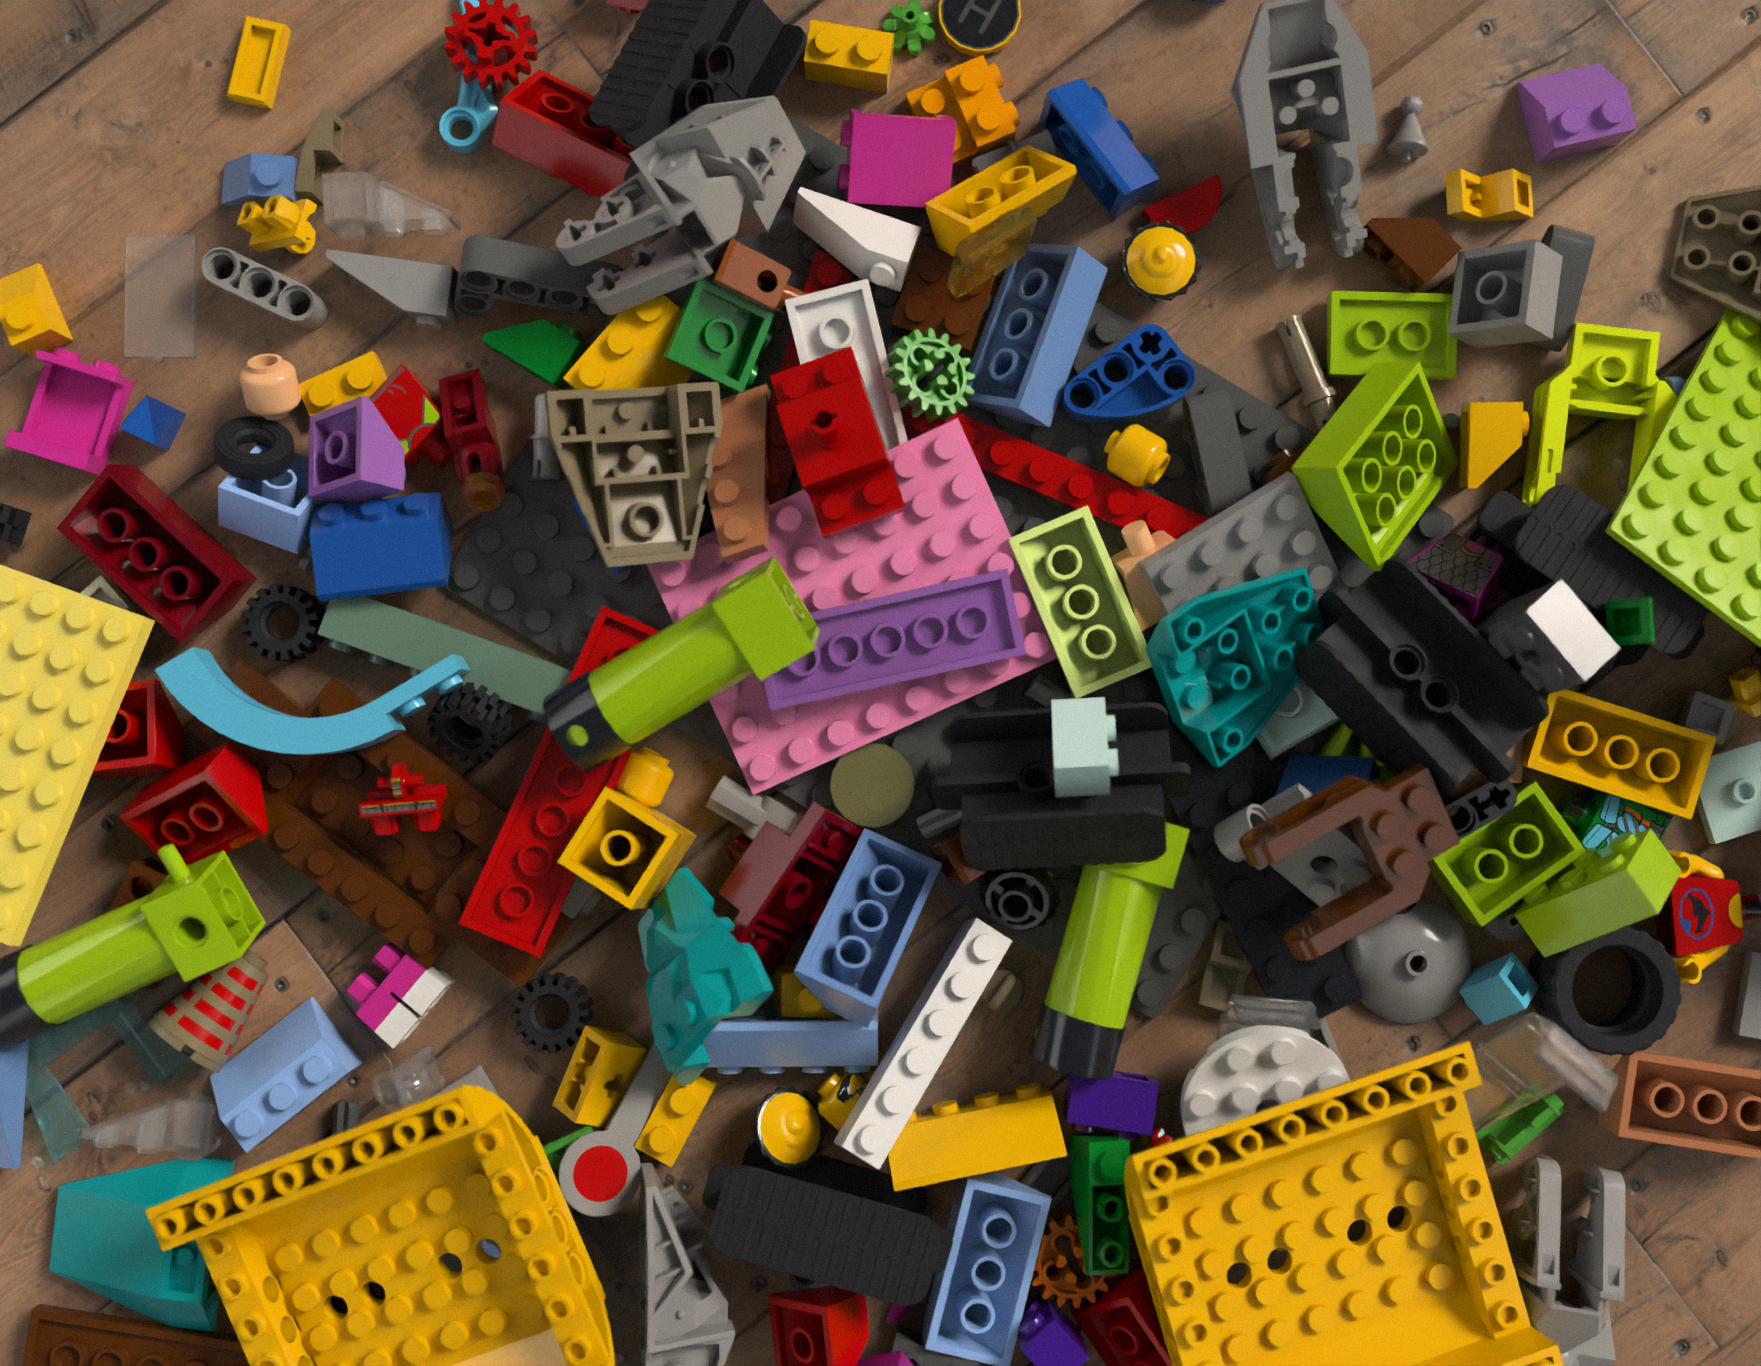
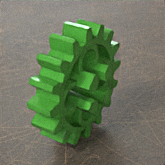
[885,328,975,423]

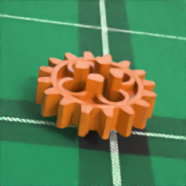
[1031,1210,1117,1309]

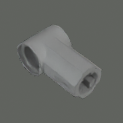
[705,775,797,840]

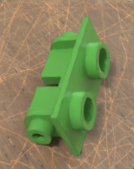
[1475,1078,1565,1167]

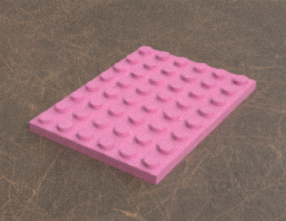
[646,418,1057,795]

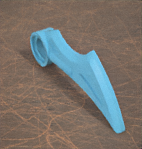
[439,0,498,154]

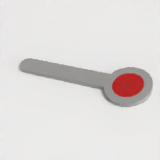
[557,1042,673,1217]

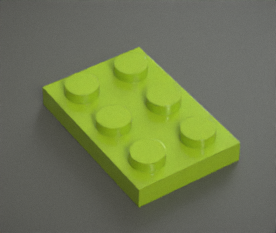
[1326,291,1457,381]

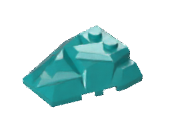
[637,867,774,1086]

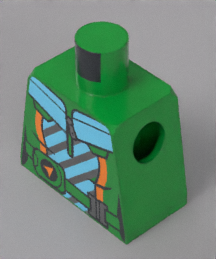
[1556,791,1674,851]

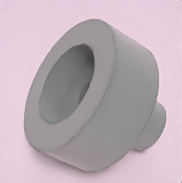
[1483,901,1526,941]

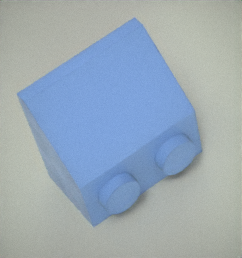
[218,443,328,555]

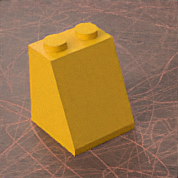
[557,787,697,910]

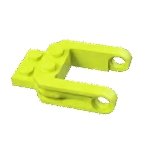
[1522,322,1678,509]

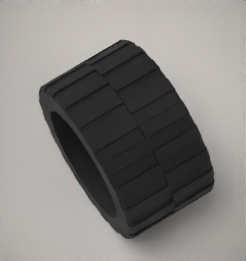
[1528,926,1682,1056]

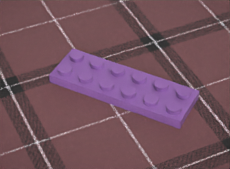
[763,569,1026,711]

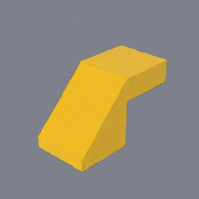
[1445,168,1534,222]

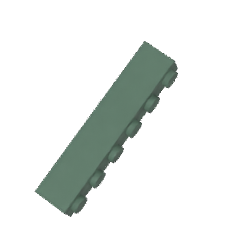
[318,596,573,725]

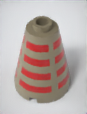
[148,949,269,1073]

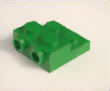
[662,278,775,394]

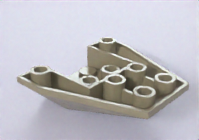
[1668,185,1761,323]

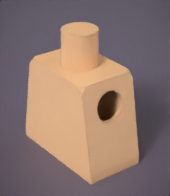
[1111,520,1176,631]

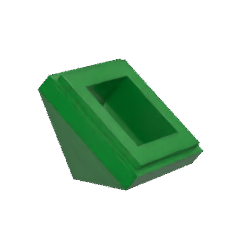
[1605,597,1655,645]

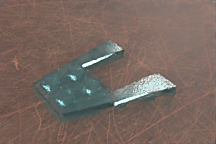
[26,997,194,1163]

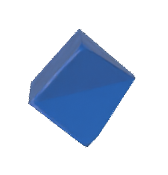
[120,395,186,451]

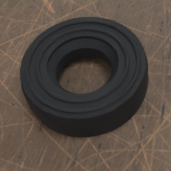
[213,416,294,480]

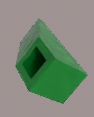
[1069,1132,1129,1276]

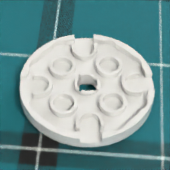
[1180,1025,1350,1136]

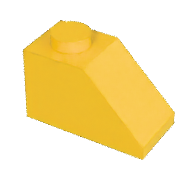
[0,263,74,357]
[1458,402,1529,489]

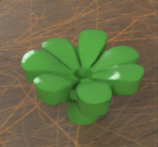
[882,0,936,56]

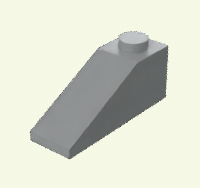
[326,249,458,330]

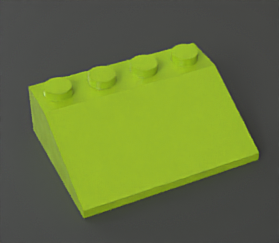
[1291,361,1459,571]

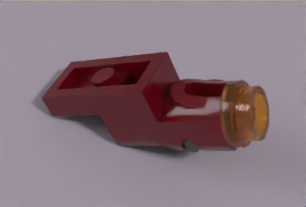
[438,368,506,512]

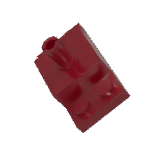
[718,801,863,975]

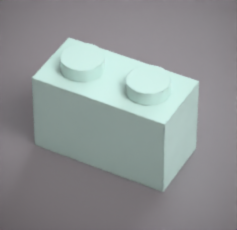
[1051,697,1119,797]

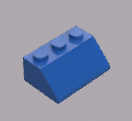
[1039,78,1160,221]
[309,492,454,601]

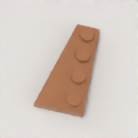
[706,384,771,564]

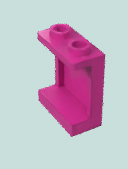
[837,109,957,208]
[4,347,134,475]

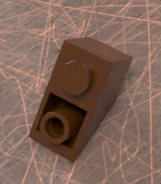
[1363,218,1462,293]

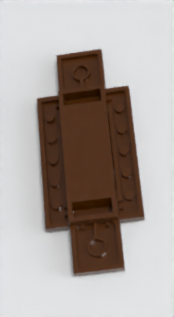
[185,660,577,988]

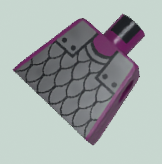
[1407,534,1504,627]

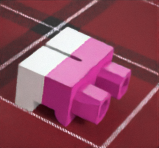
[346,942,456,1049]

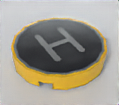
[938,0,1021,57]

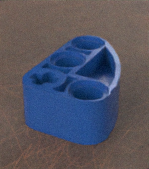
[1060,324,1196,424]

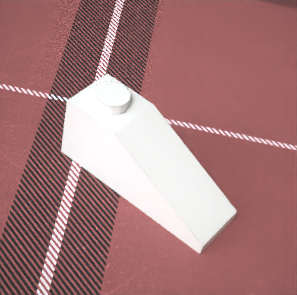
[792,187,921,292]

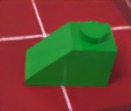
[482,319,586,390]

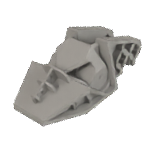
[1230,0,1378,270]
[556,96,806,315]
[1508,1155,1626,1366]
[638,1163,735,1366]

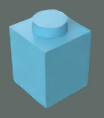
[1458,952,1539,1025]

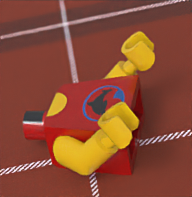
[1655,850,1761,984]

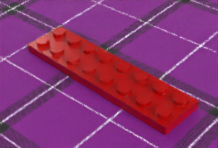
[458,606,660,958]

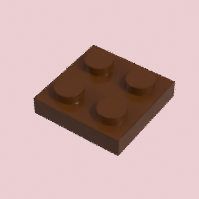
[890,245,997,354]

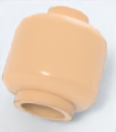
[239,354,301,420]

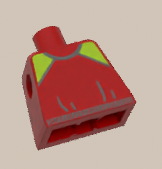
[370,364,454,469]

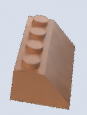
[1597,1051,1761,1159]

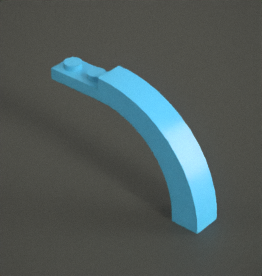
[155,647,471,755]

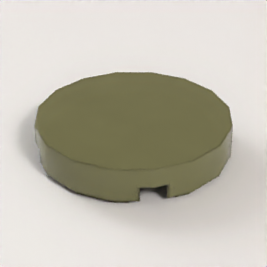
[830,743,915,828]

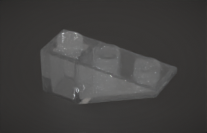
[322,171,461,241]
[77,1090,224,1161]

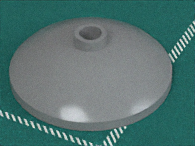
[1343,898,1471,1023]

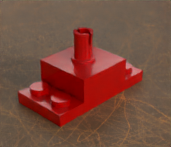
[770,346,907,539]

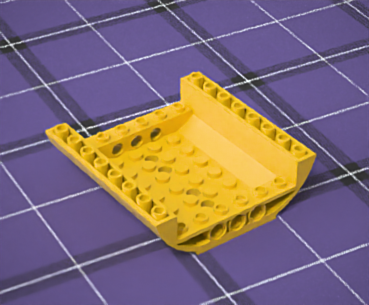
[1124,1041,1564,1366]
[145,1085,615,1366]

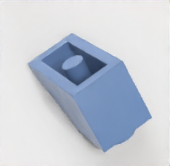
[221,153,302,208]

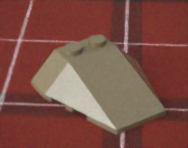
[545,382,723,567]

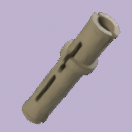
[1275,314,1338,432]

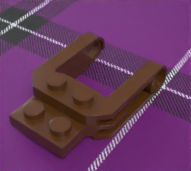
[1239,764,1460,961]

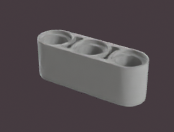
[201,247,328,331]

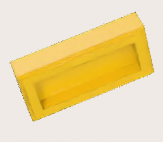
[226,16,291,110]

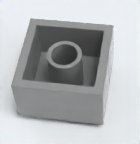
[1448,239,1563,349]

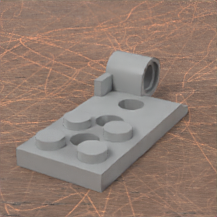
[1214,783,1377,907]

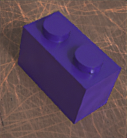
[1062,1070,1159,1139]
[1018,1296,1089,1366]

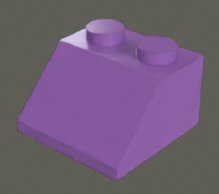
[1516,63,1637,164]
[308,396,406,504]

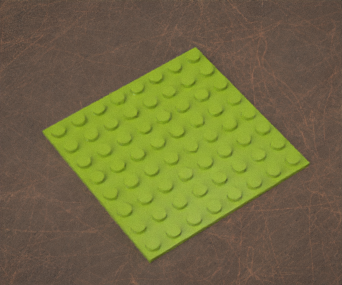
[1605,308,1761,647]

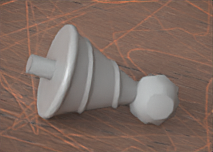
[1386,95,1429,163]

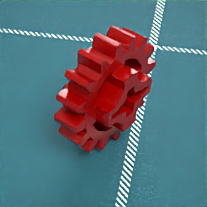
[444,0,538,92]

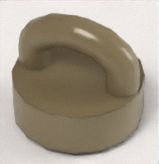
[981,968,1022,1012]

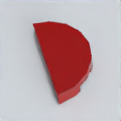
[1141,174,1222,234]

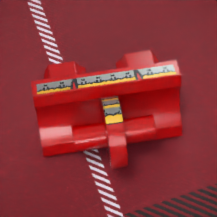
[359,763,448,836]

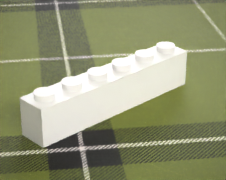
[833,918,1012,1170]

